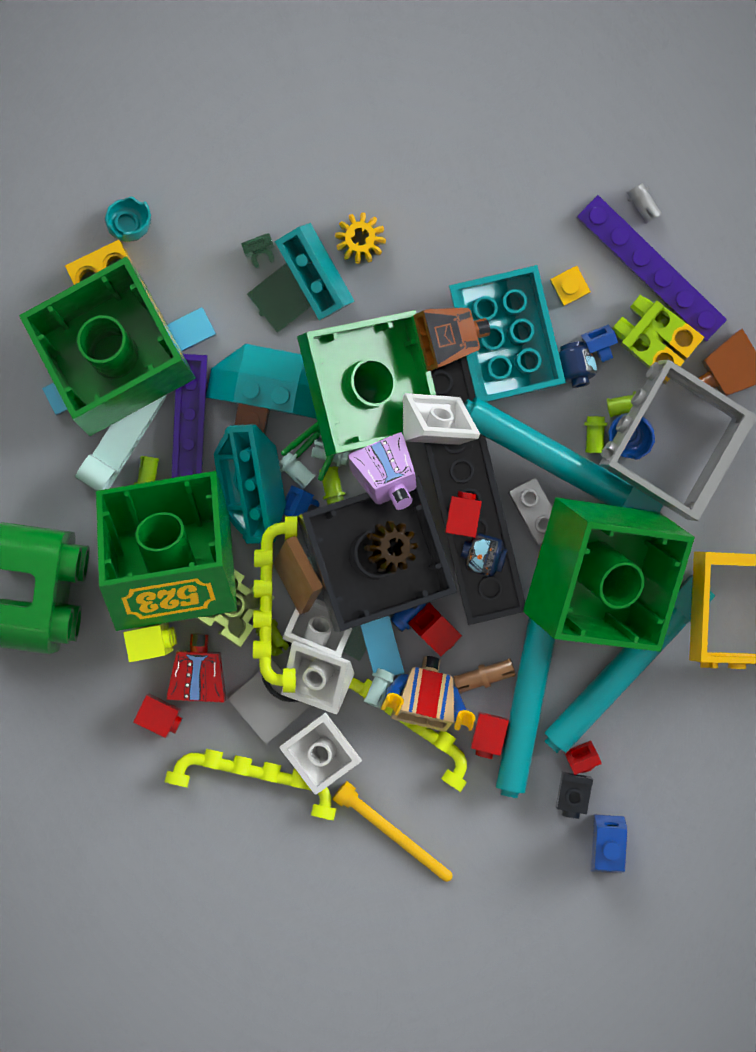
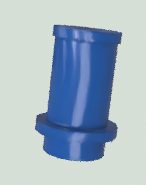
[390,604,426,632]

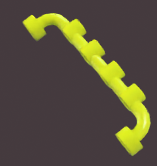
[253,516,298,693]
[349,678,467,792]
[164,749,336,821]

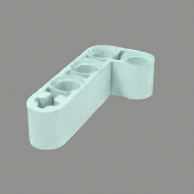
[75,395,167,491]

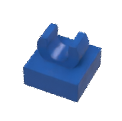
[581,324,618,362]
[283,485,320,516]

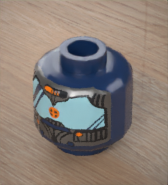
[559,341,598,388]
[461,533,508,577]

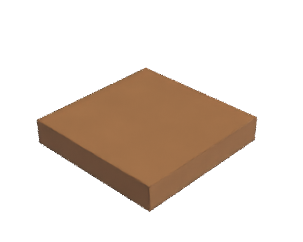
[273,536,323,615]

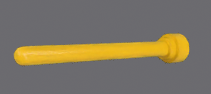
[332,781,453,882]

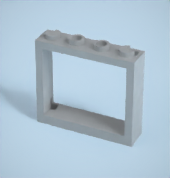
[599,359,756,521]

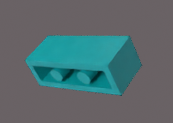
[275,223,355,320]

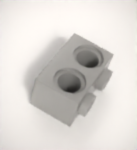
[508,477,552,545]

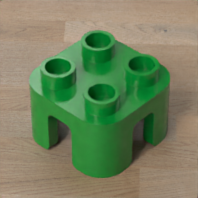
[0,522,90,654]

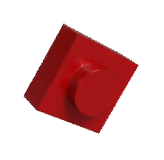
[564,740,602,775]

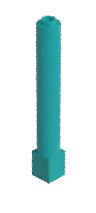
[464,397,663,513]
[544,575,716,753]
[496,618,555,798]

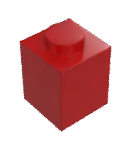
[445,491,482,538]
[408,602,462,657]
[133,693,183,738]
[470,711,509,759]

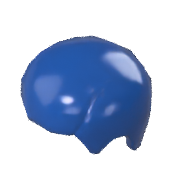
[608,413,655,460]

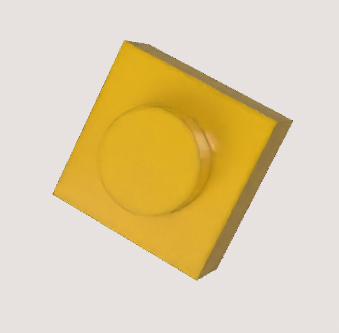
[550,266,591,307]

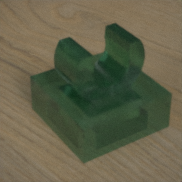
[241,233,275,269]

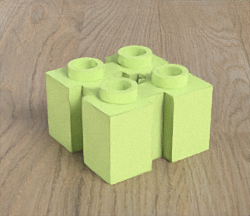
[197,569,275,647]

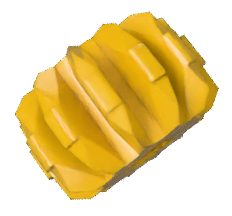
[335,212,386,264]

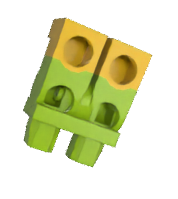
[612,295,704,384]

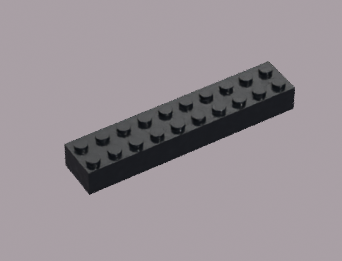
[424,356,525,625]

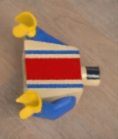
[381,656,475,732]

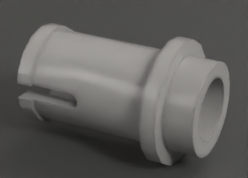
[627,183,662,224]

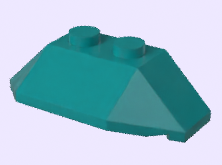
[206,344,317,419]
[213,424,286,544]

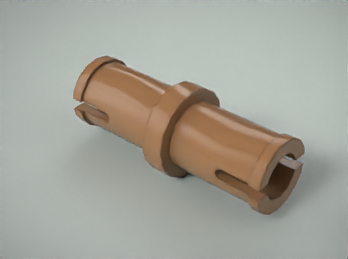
[453,658,516,694]

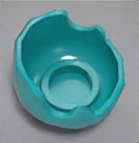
[105,196,151,242]

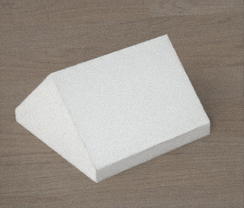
[403,393,480,445]
[282,599,352,658]
[281,641,355,715]
[279,712,362,795]

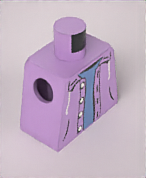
[348,432,417,510]

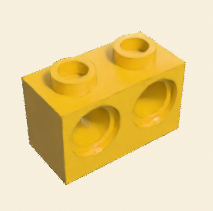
[65,240,132,285]

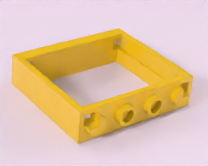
[689,551,756,669]

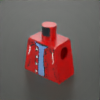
[167,634,226,702]

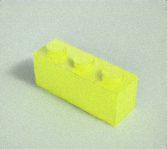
[123,623,177,662]

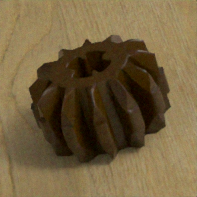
[364,521,418,574]

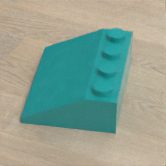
[449,265,566,402]

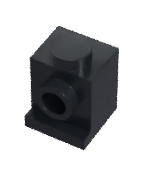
[556,772,593,819]

